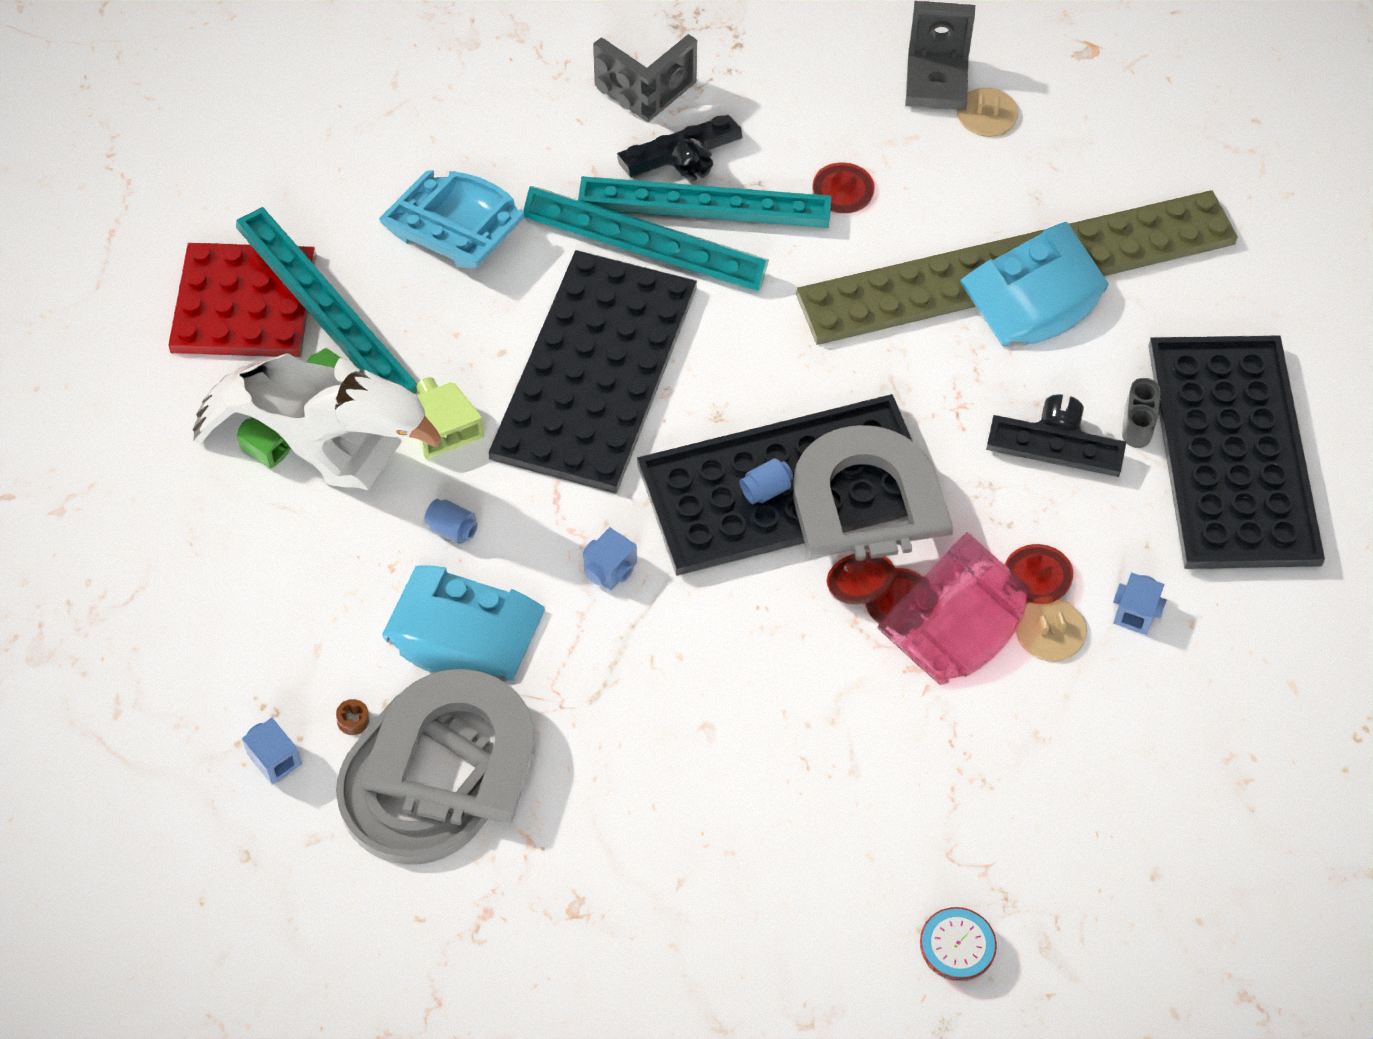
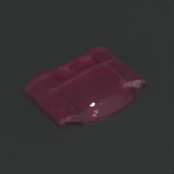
[877,532,1030,685]

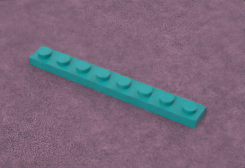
[578,176,831,228]
[523,186,769,291]
[236,207,417,394]

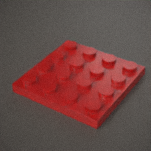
[168,242,316,358]

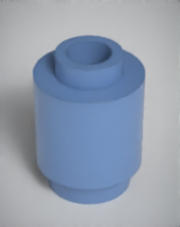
[740,458,793,504]
[424,499,478,544]

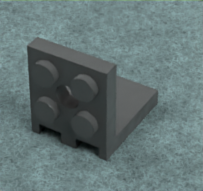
[905,0,976,110]
[593,34,698,122]

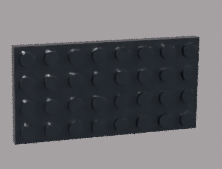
[488,250,697,494]
[1148,335,1325,569]
[637,394,913,576]

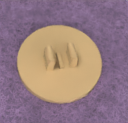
[957,88,1018,137]
[1015,598,1087,661]

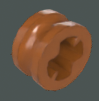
[336,699,369,735]

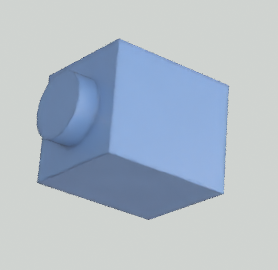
[242,717,302,785]

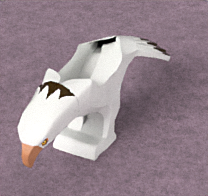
[192,353,441,490]

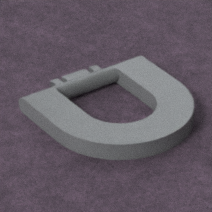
[793,425,953,561]
[361,669,535,826]
[336,695,491,864]

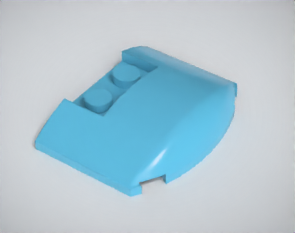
[379,170,525,268]
[960,221,1109,346]
[382,565,545,682]

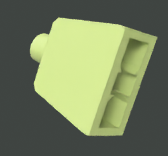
[416,377,484,459]

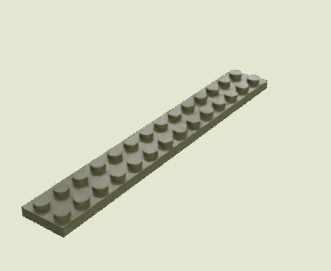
[796,190,1238,345]

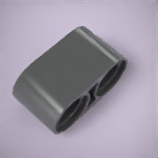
[1122,378,1160,448]

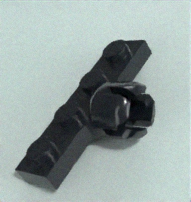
[617,114,743,181]
[986,394,1127,477]

